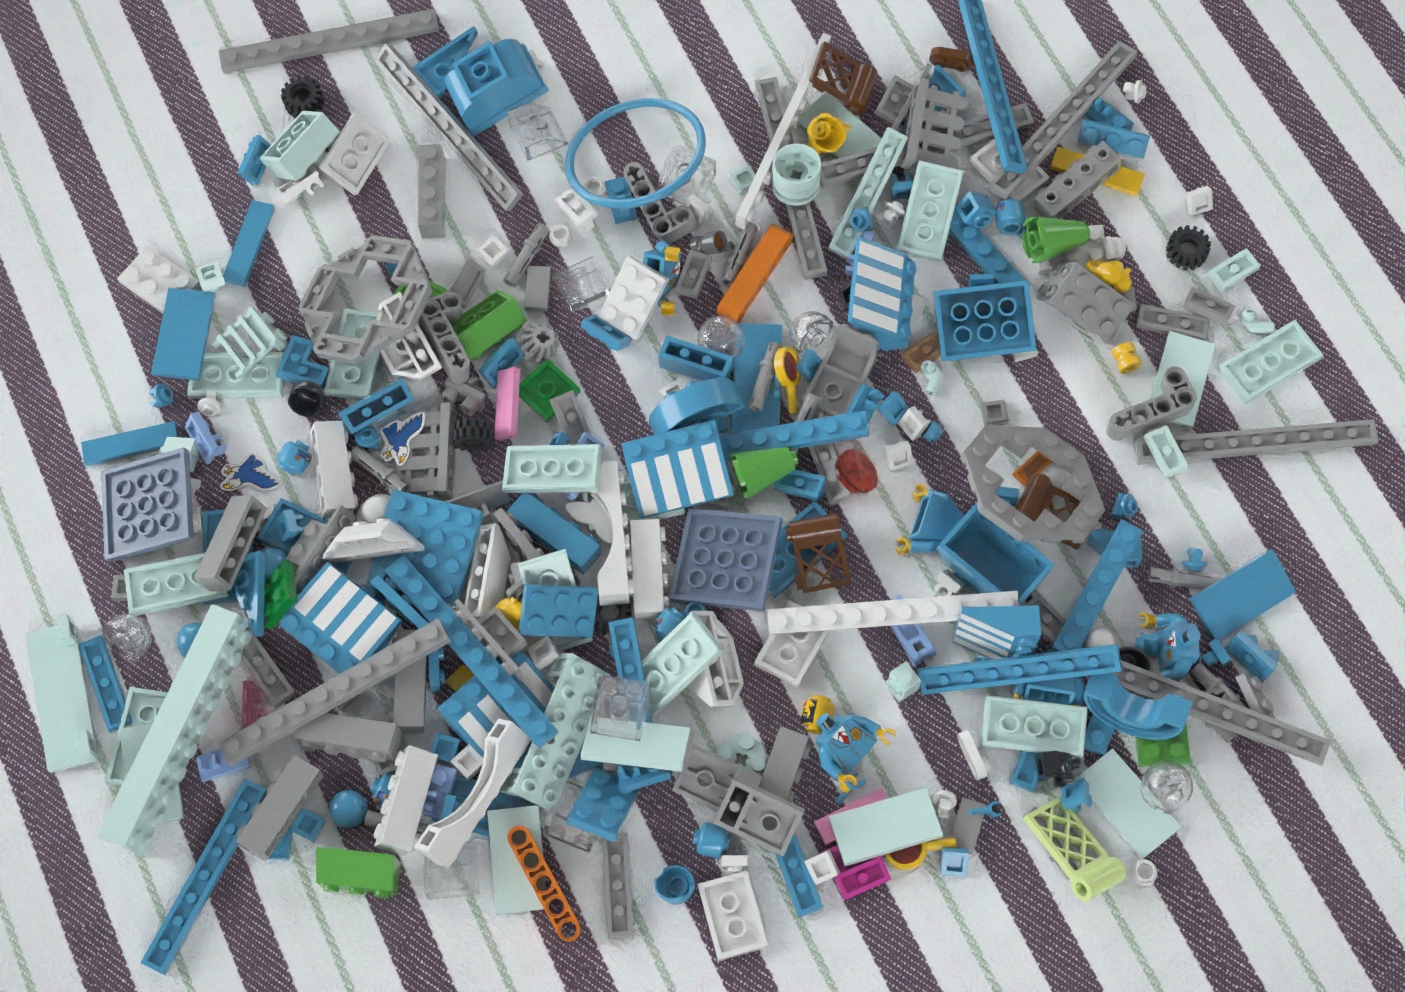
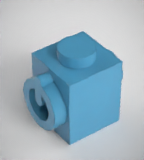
[955,191,997,229]

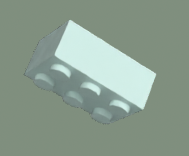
[259,111,340,181]

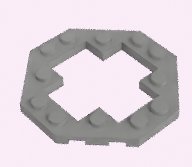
[298,235,433,365]
[961,425,1105,543]

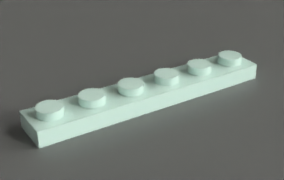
[828,127,908,259]

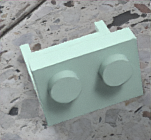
[212,306,288,379]

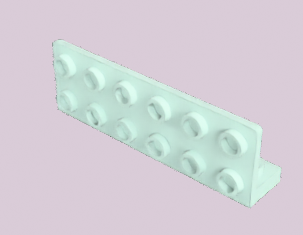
[26,614,99,773]
[500,653,610,812]

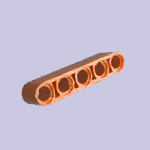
[716,224,794,323]
[507,825,581,942]

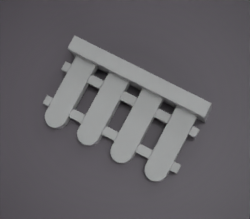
[900,77,968,170]
[395,402,457,500]

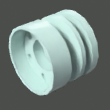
[772,143,821,206]

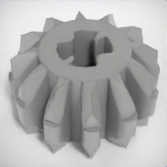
[519,321,560,362]

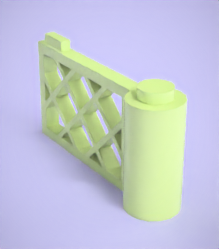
[1023,796,1126,902]

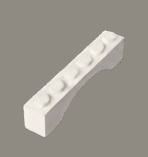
[591,461,634,606]
[415,719,531,868]

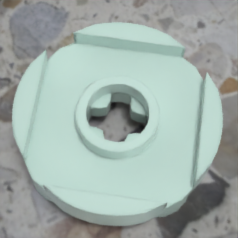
[717,734,766,776]

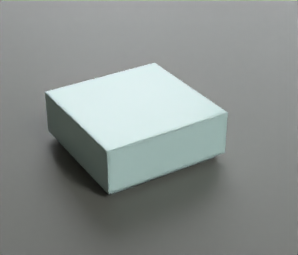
[730,165,756,196]

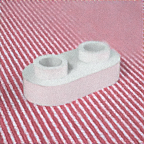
[957,730,990,780]

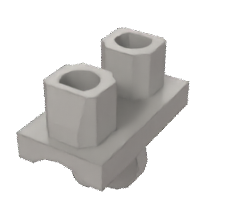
[442,376,485,416]

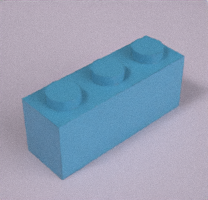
[658,335,733,381]
[338,379,414,434]

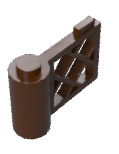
[809,41,878,115]
[1016,473,1081,550]
[784,513,852,594]

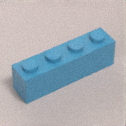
[506,493,602,576]

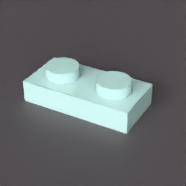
[1207,248,1261,292]
[196,262,225,292]
[1143,425,1189,479]

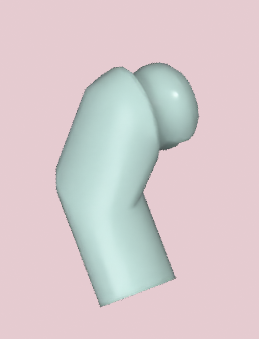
[921,360,943,396]

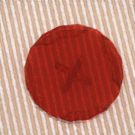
[835,449,878,495]

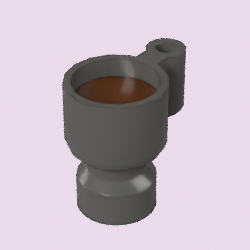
[689,230,735,255]

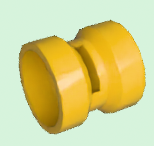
[1111,342,1142,374]

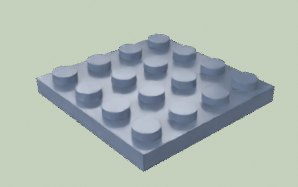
[101,447,194,563]
[669,508,783,612]

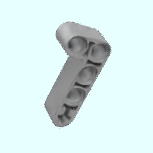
[623,162,697,244]
[419,292,470,384]
[1106,366,1197,441]

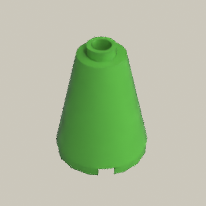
[1022,216,1090,263]
[729,447,798,500]

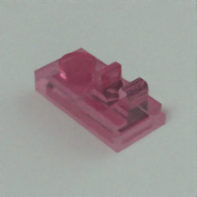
[242,681,268,729]

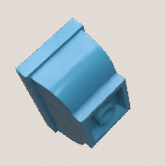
[444,39,549,137]
[937,501,1055,606]

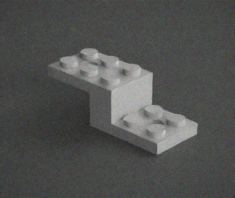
[672,744,805,856]

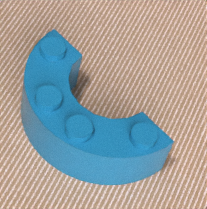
[649,376,745,435]
[1084,673,1193,740]

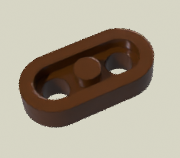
[929,47,974,72]

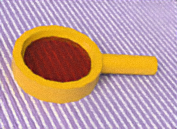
[774,346,801,414]
[885,837,957,871]

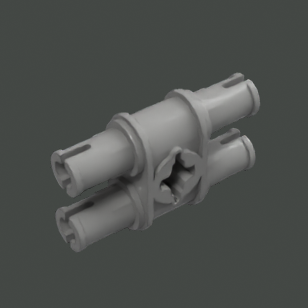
[1179,662,1247,743]

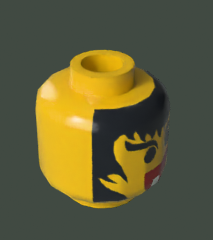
[800,695,835,734]

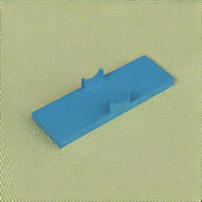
[732,323,782,433]

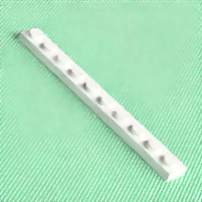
[736,33,831,229]
[767,591,1019,635]

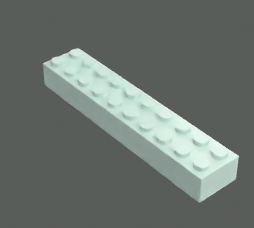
[97,604,252,858]

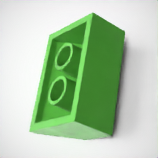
[450,290,527,360]
[316,847,402,899]

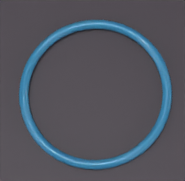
[565,98,706,209]

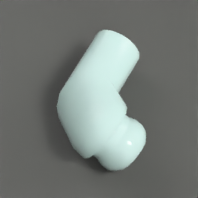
[1240,309,1274,333]

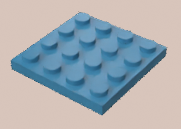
[367,490,484,606]

